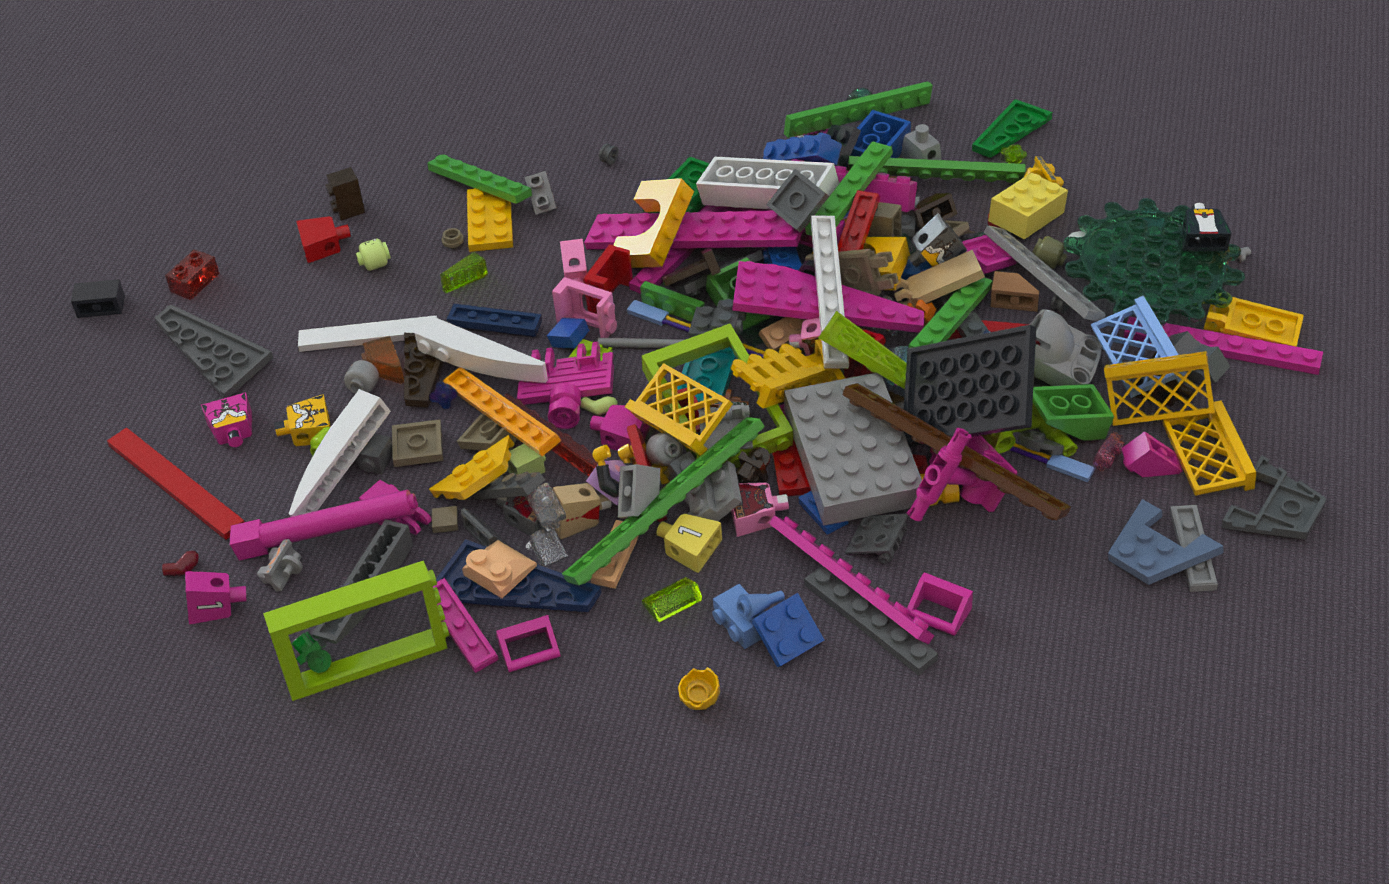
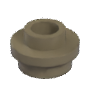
[441,228,464,248]

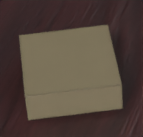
[432,506,459,533]

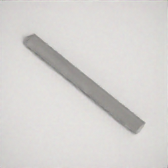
[598,338,686,348]

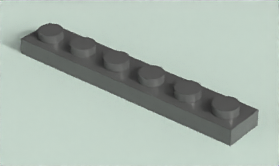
[804,566,938,675]

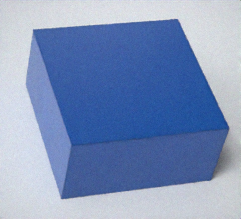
[547,318,590,349]

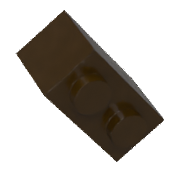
[325,167,366,221]

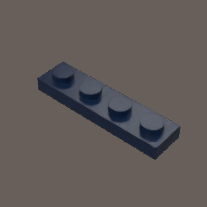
[447,304,542,337]

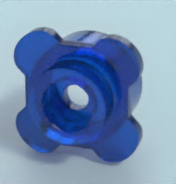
[429,381,458,409]

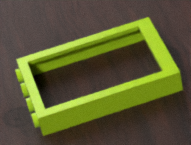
[642,324,793,475]
[263,560,449,701]

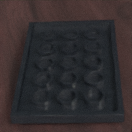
[903,325,1036,446]

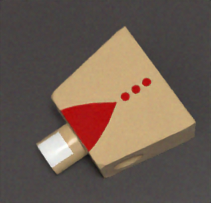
[551,483,611,539]

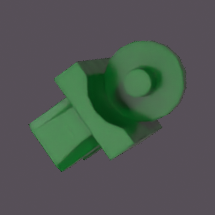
[291,631,332,673]

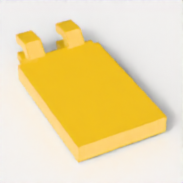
[1203,296,1304,347]

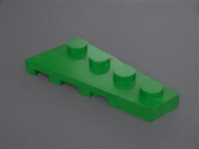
[972,99,1053,158]

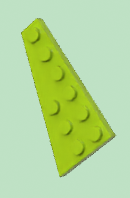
[818,311,906,389]

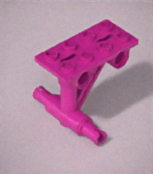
[907,428,1017,522]

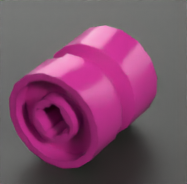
[548,383,582,429]

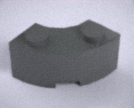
[1155,331,1230,384]

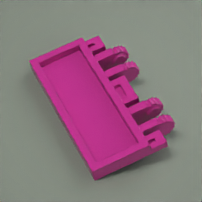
[517,341,614,405]

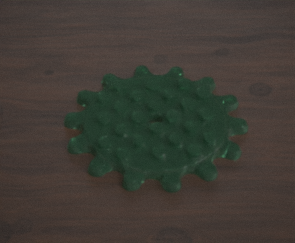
[1063,198,1245,327]

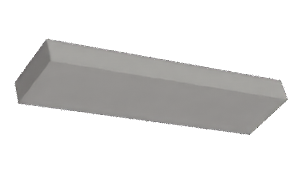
[1170,505,1218,592]

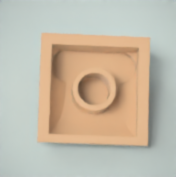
[462,540,537,598]

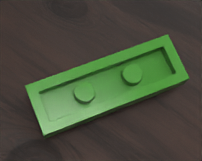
[640,281,705,322]

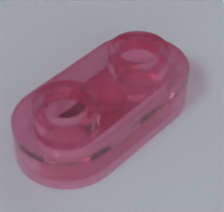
[1093,431,1126,471]

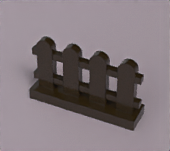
[662,248,721,286]

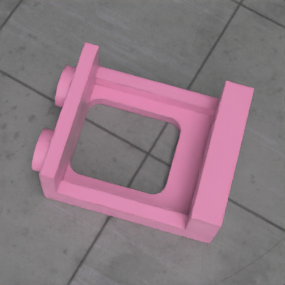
[552,277,617,338]

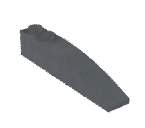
[312,519,413,644]

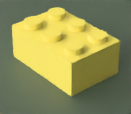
[988,173,1068,239]

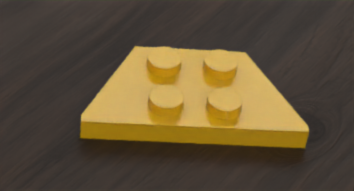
[429,435,514,500]

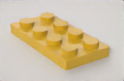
[467,188,513,252]

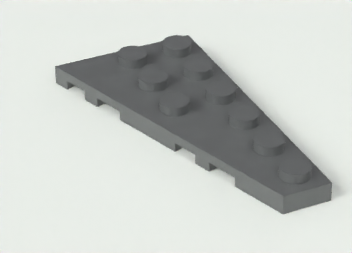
[155,304,273,398]

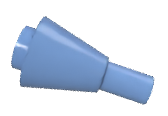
[736,591,785,620]

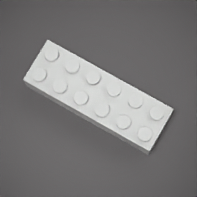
[696,157,839,212]

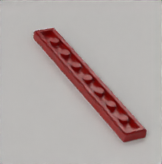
[107,427,245,540]

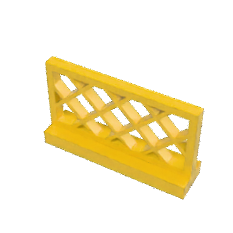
[1104,351,1215,426]
[625,363,733,456]
[1162,400,1256,496]

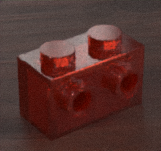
[165,249,220,300]

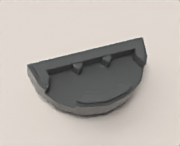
[1018,430,1064,455]

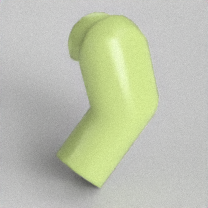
[580,396,618,416]

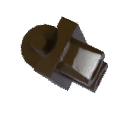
[736,447,770,483]

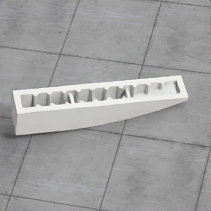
[415,316,548,383]
[289,389,391,517]

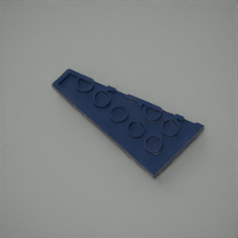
[436,539,601,612]

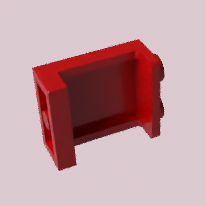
[583,244,633,314]

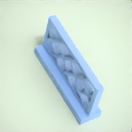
[1091,296,1186,398]

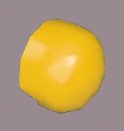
[678,667,720,710]

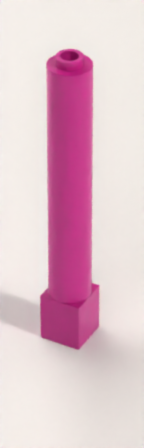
[229,489,418,561]

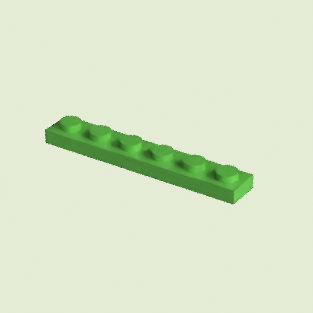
[805,141,893,236]
[427,155,532,204]
[909,278,993,348]

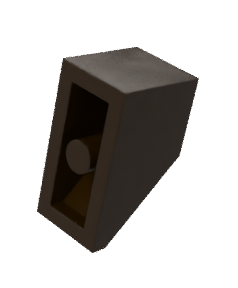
[913,193,958,231]

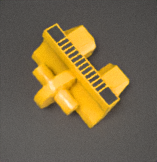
[1024,156,1064,187]

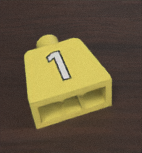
[657,514,722,573]

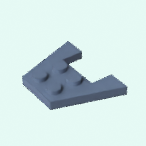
[1108,499,1224,585]

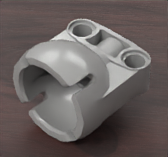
[1030,309,1102,386]

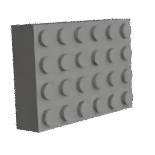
[784,373,922,526]

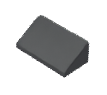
[461,508,508,547]

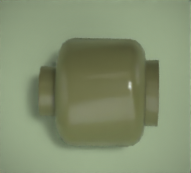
[1032,236,1068,270]

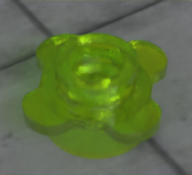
[1001,144,1027,164]

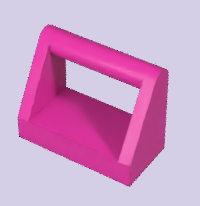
[907,572,973,636]
[496,615,561,672]

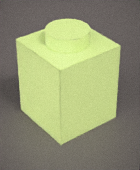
[507,444,546,474]

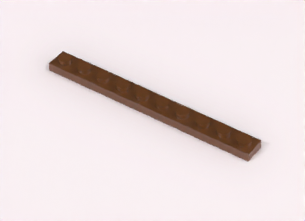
[842,383,1071,520]

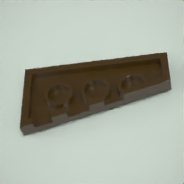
[404,332,444,407]

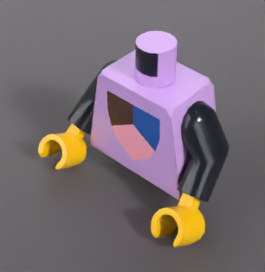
[586,444,634,506]

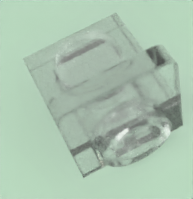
[526,529,568,567]

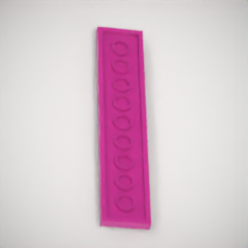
[584,210,804,249]

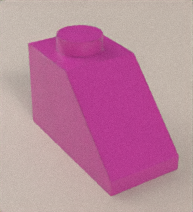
[1121,432,1183,477]

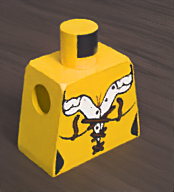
[274,394,331,446]

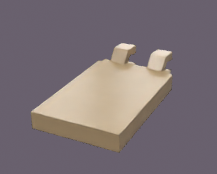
[893,250,985,307]

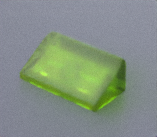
[641,577,702,622]

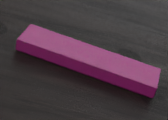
[422,578,498,673]

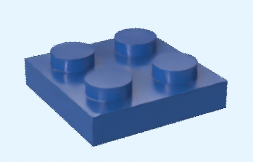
[751,593,824,667]

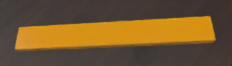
[443,367,561,457]

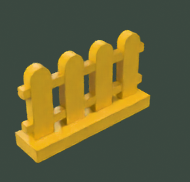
[731,344,834,409]

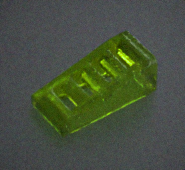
[440,252,488,293]

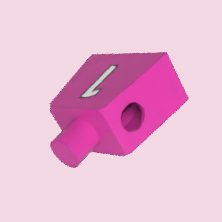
[185,571,247,624]

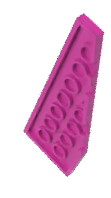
[732,261,924,333]

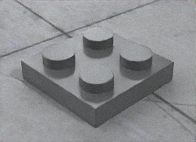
[766,169,829,232]

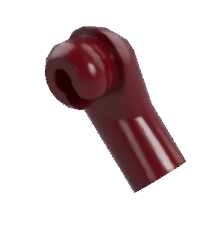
[162,550,199,576]

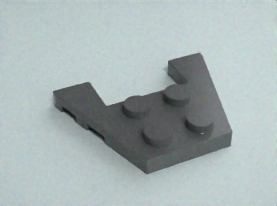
[1221,455,1327,540]

